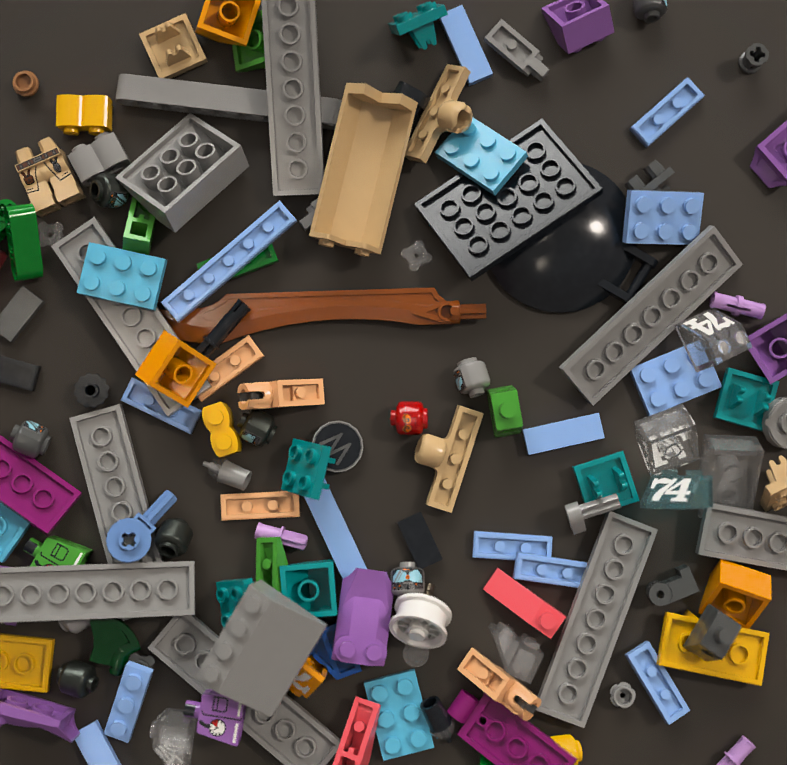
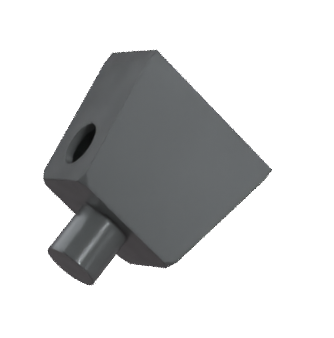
[683,604,742,662]

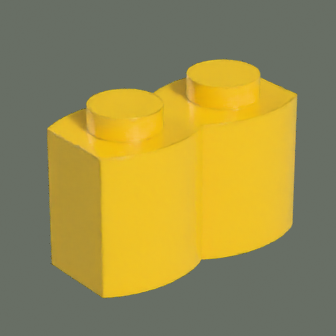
[56,94,113,136]
[202,402,242,458]

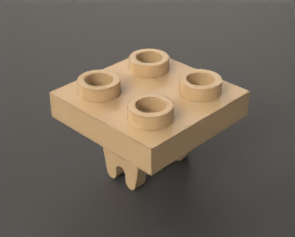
[139,13,208,79]
[760,456,787,512]

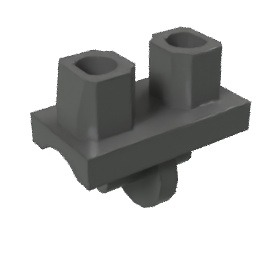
[624,159,675,191]

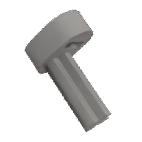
[564,493,621,535]

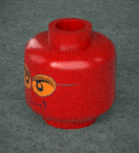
[390,401,428,435]

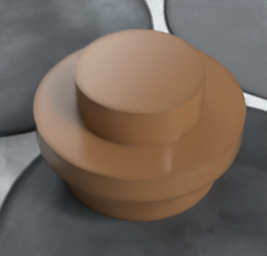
[13,71,39,97]

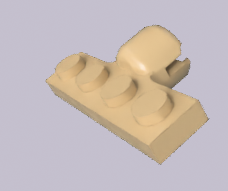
[405,64,473,163]
[414,405,484,513]

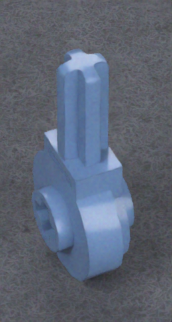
[106,490,177,563]

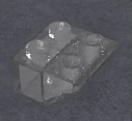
[489,622,544,684]

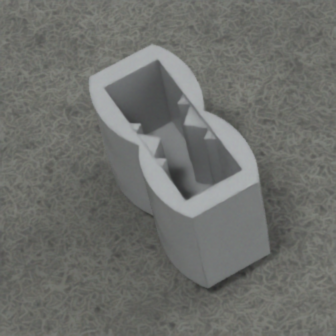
[68,132,131,187]

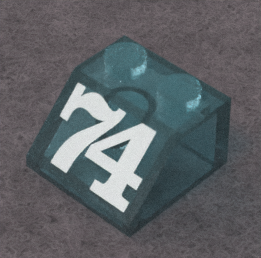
[640,470,713,510]

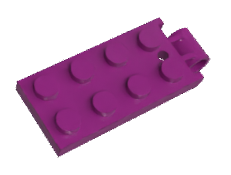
[0,435,82,536]
[447,689,578,765]

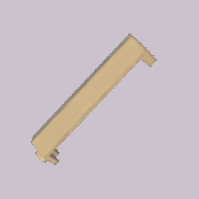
[309,83,418,257]

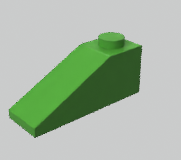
[122,197,156,255]
[256,537,288,593]

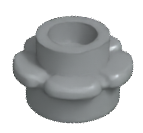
[610,682,636,708]

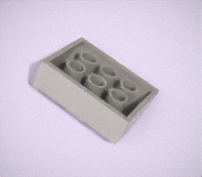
[115,113,249,233]
[195,580,327,717]

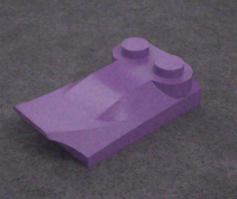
[750,121,787,188]
[331,568,394,666]
[0,688,80,742]

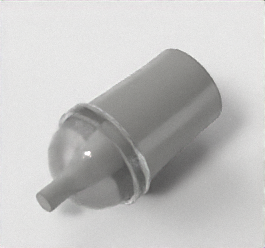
[203,457,252,491]

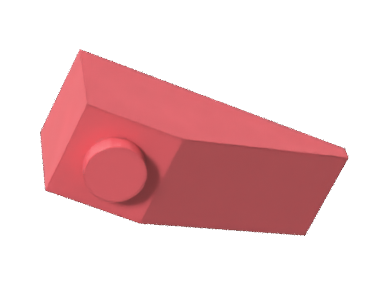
[483,567,566,639]
[333,696,381,765]

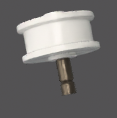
[389,583,452,649]

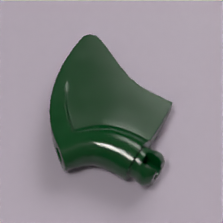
[89,618,141,676]

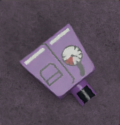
[183,689,247,746]

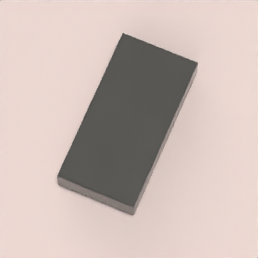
[0,286,45,343]

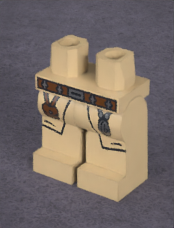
[15,137,86,217]

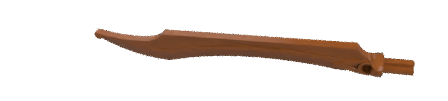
[159,287,486,344]

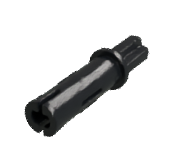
[195,299,251,358]

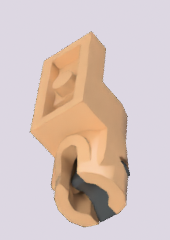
[237,378,325,410]
[457,648,541,721]

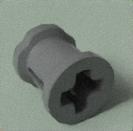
[738,43,769,74]

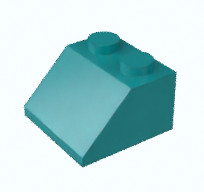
[280,559,337,617]

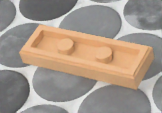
[198,335,265,402]
[220,491,300,521]

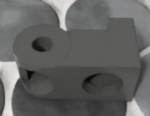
[645,564,699,606]

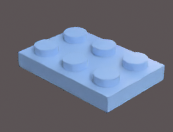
[622,190,704,245]
[630,339,722,416]

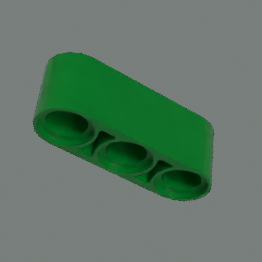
[4,203,43,281]

